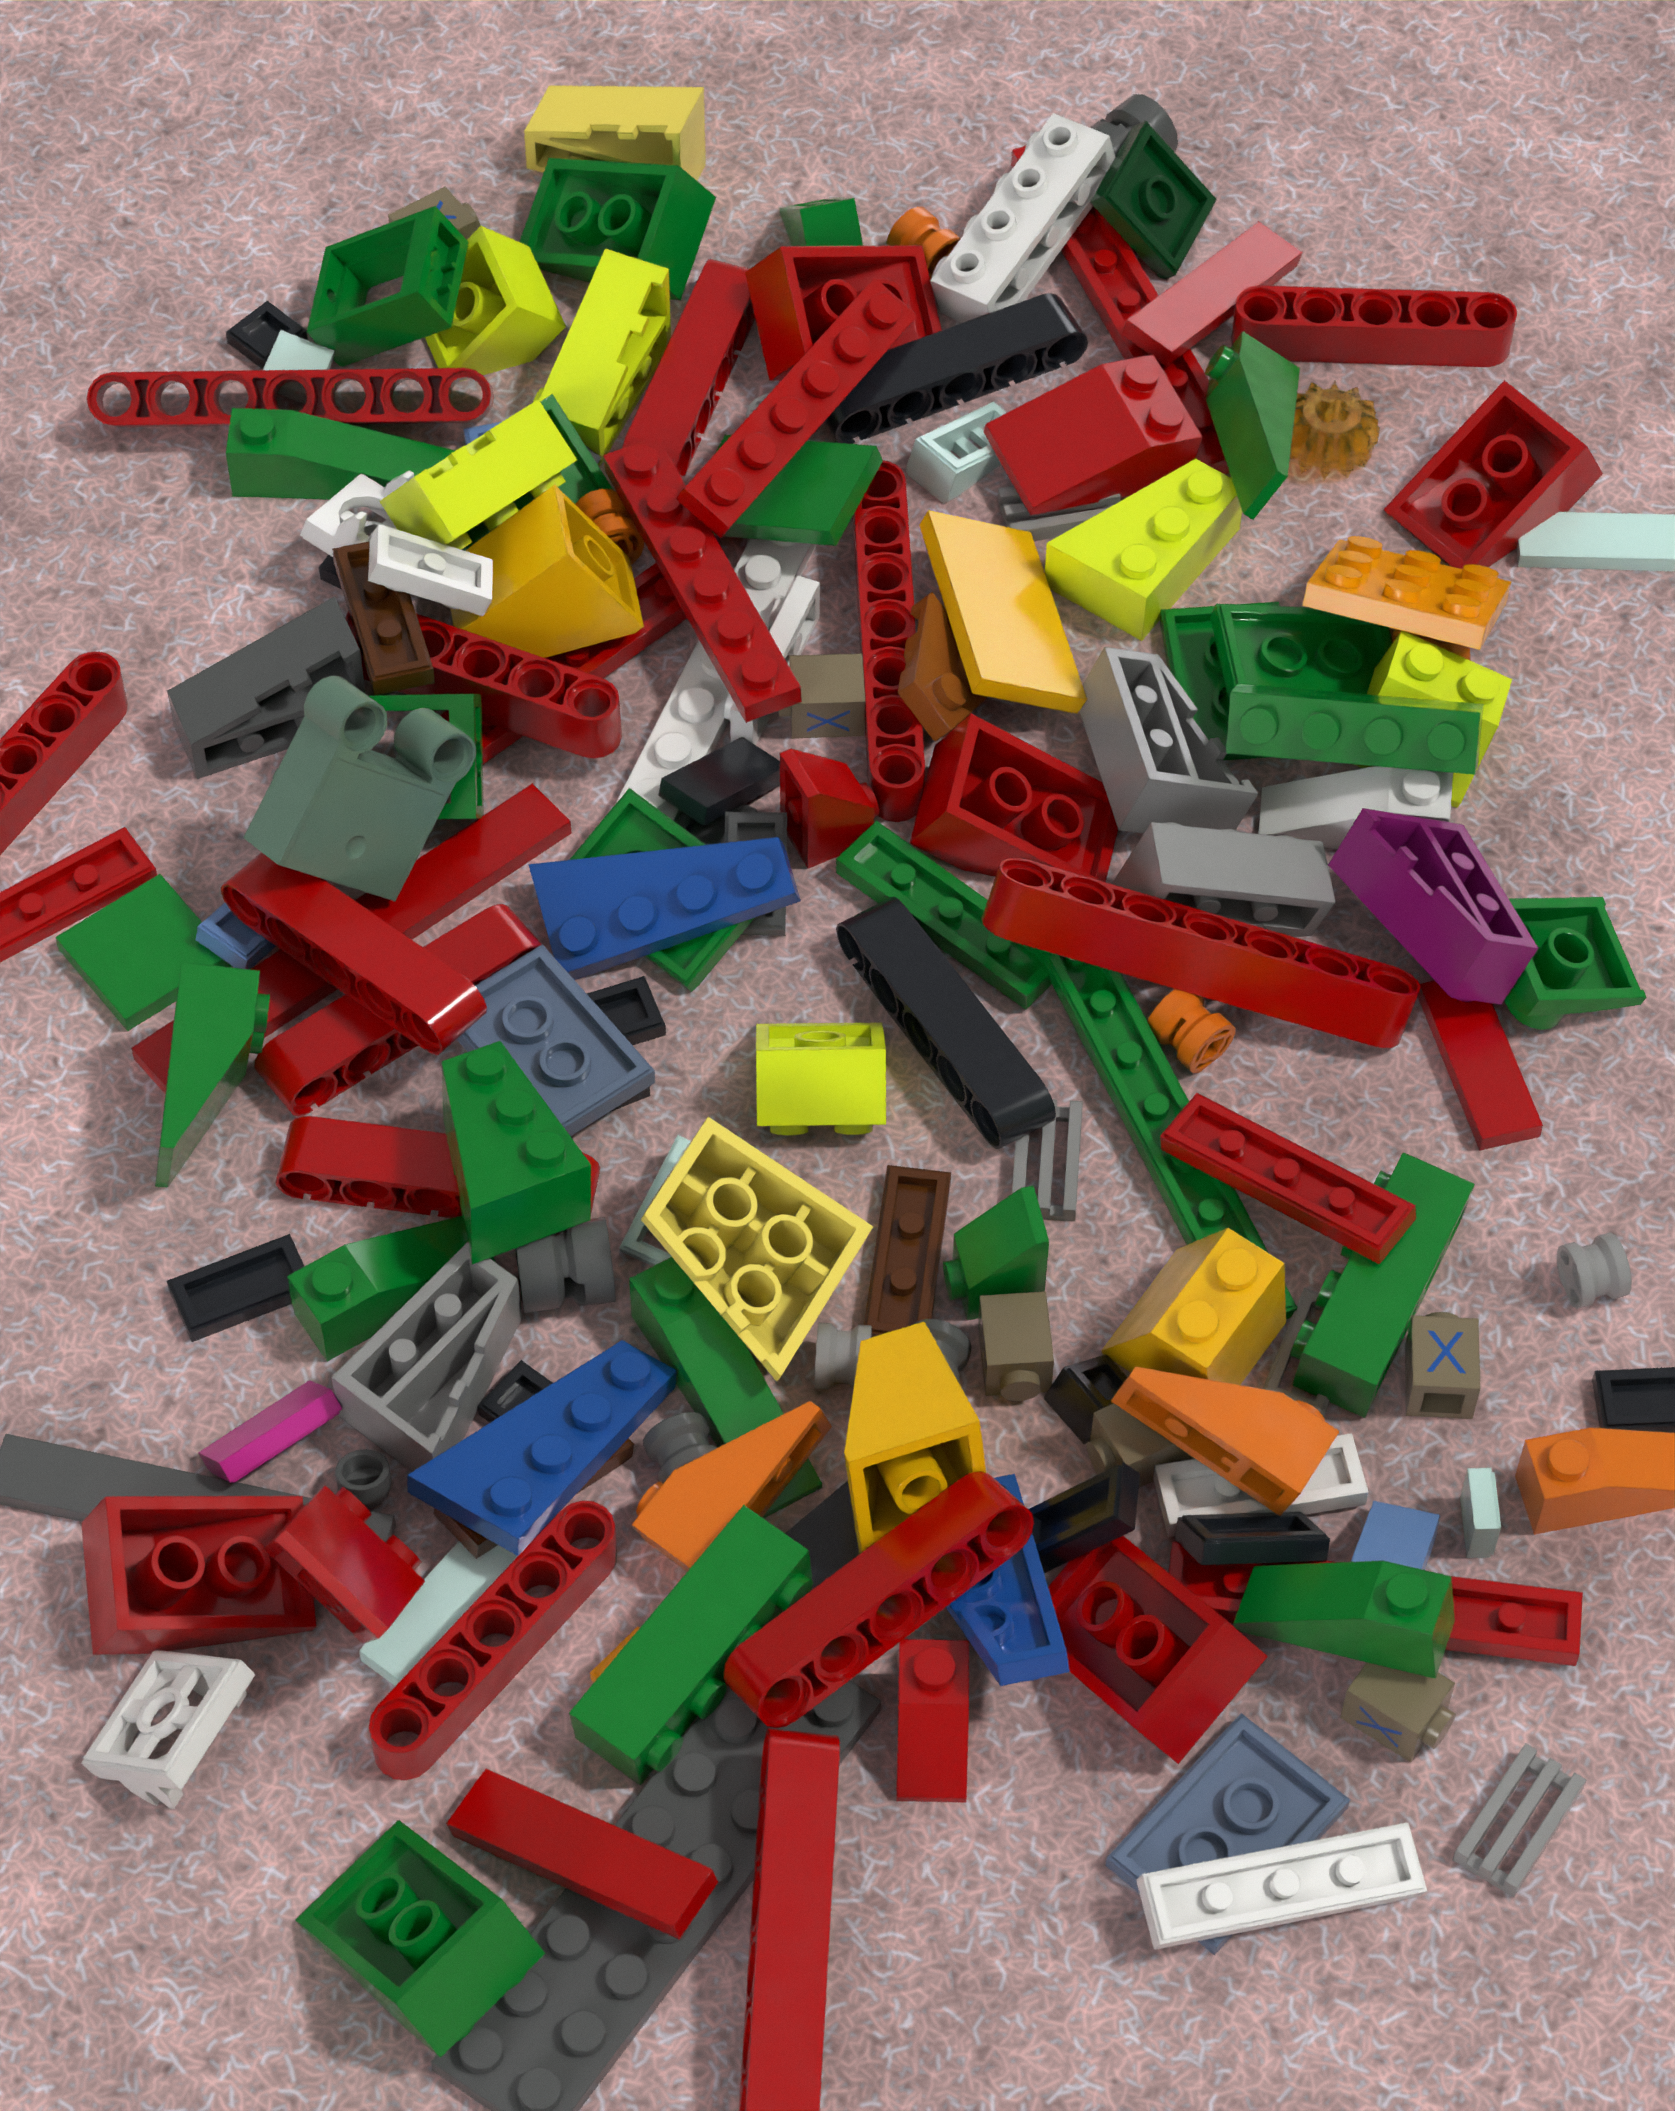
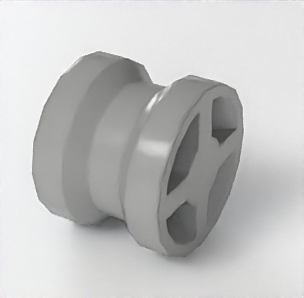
[1557,1232,1632,1309]
[814,1322,872,1390]

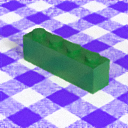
[1226,684,1484,775]
[1289,1152,1475,1418]
[569,1505,813,1785]

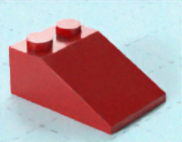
[745,245,942,381]
[983,354,1202,516]
[1383,380,1603,569]
[909,713,1118,882]
[263,1485,425,1644]
[81,1496,317,1655]
[1048,1536,1268,1764]

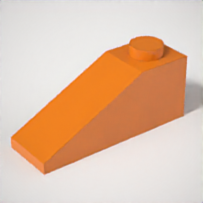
[1111,1367,1340,1516]
[632,1401,832,1571]
[1515,1428,1675,1535]

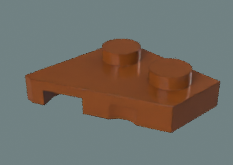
[898,592,988,742]

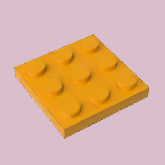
[1302,536,1512,650]

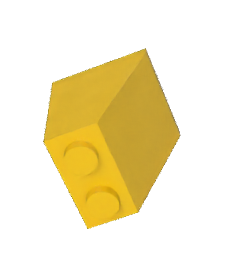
[450,484,644,658]
[1101,1228,1286,1385]
[844,1321,986,1554]

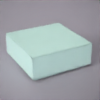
[263,330,335,404]
[1460,1468,1501,1558]

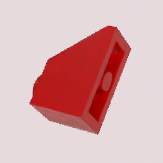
[780,749,879,869]
[896,1639,969,1803]

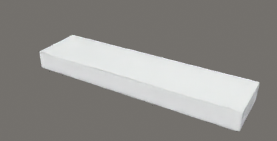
[1136,1822,1427,1950]

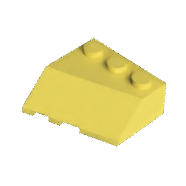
[641,1117,874,1381]

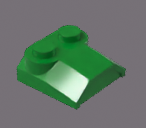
[1505,897,1647,1030]

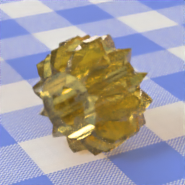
[1290,380,1380,480]

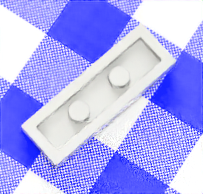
[724,575,820,745]
[1153,1433,1368,1537]

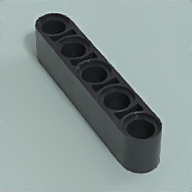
[825,293,1088,444]
[836,896,1056,1149]

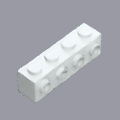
[930,113,1115,323]

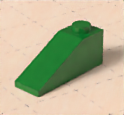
[287,1216,497,1362]
[1233,1560,1455,1679]

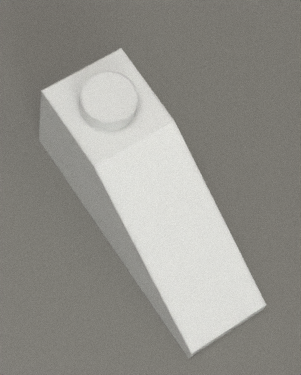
[1258,766,1453,849]

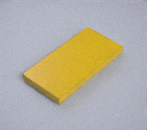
[919,510,1087,714]

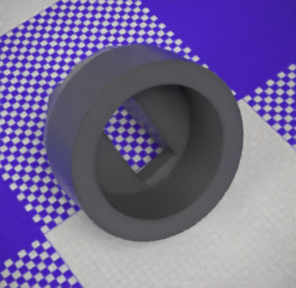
[335,1449,392,1510]

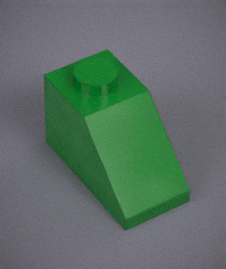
[779,197,863,246]
[943,1185,1049,1320]

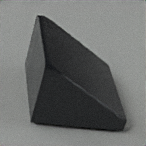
[1044,1354,1127,1444]

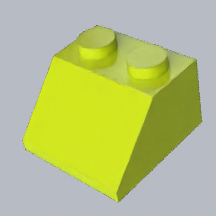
[425,226,566,382]
[1354,631,1512,808]
[756,1022,886,1135]

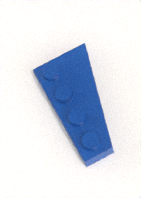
[528,837,801,980]
[407,1340,677,1556]
[946,1474,1070,1686]

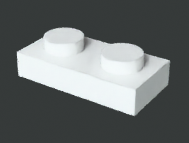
[368,524,493,616]

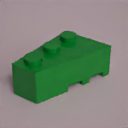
[442,1041,591,1265]

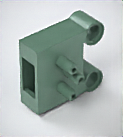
[243,676,476,901]

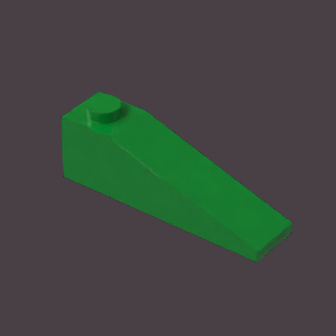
[1205,332,1300,520]
[226,408,456,500]
[629,1257,822,1518]

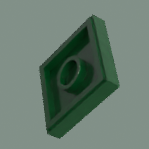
[1090,121,1217,280]

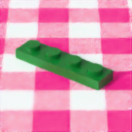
[836,821,1052,1010]

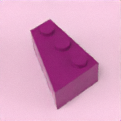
[1328,808,1538,1004]

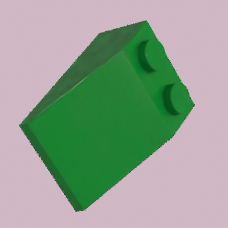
[519,158,716,300]
[155,962,270,1187]
[295,1819,545,2058]

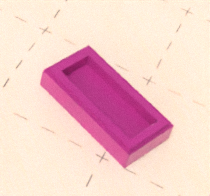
[198,1380,342,1483]

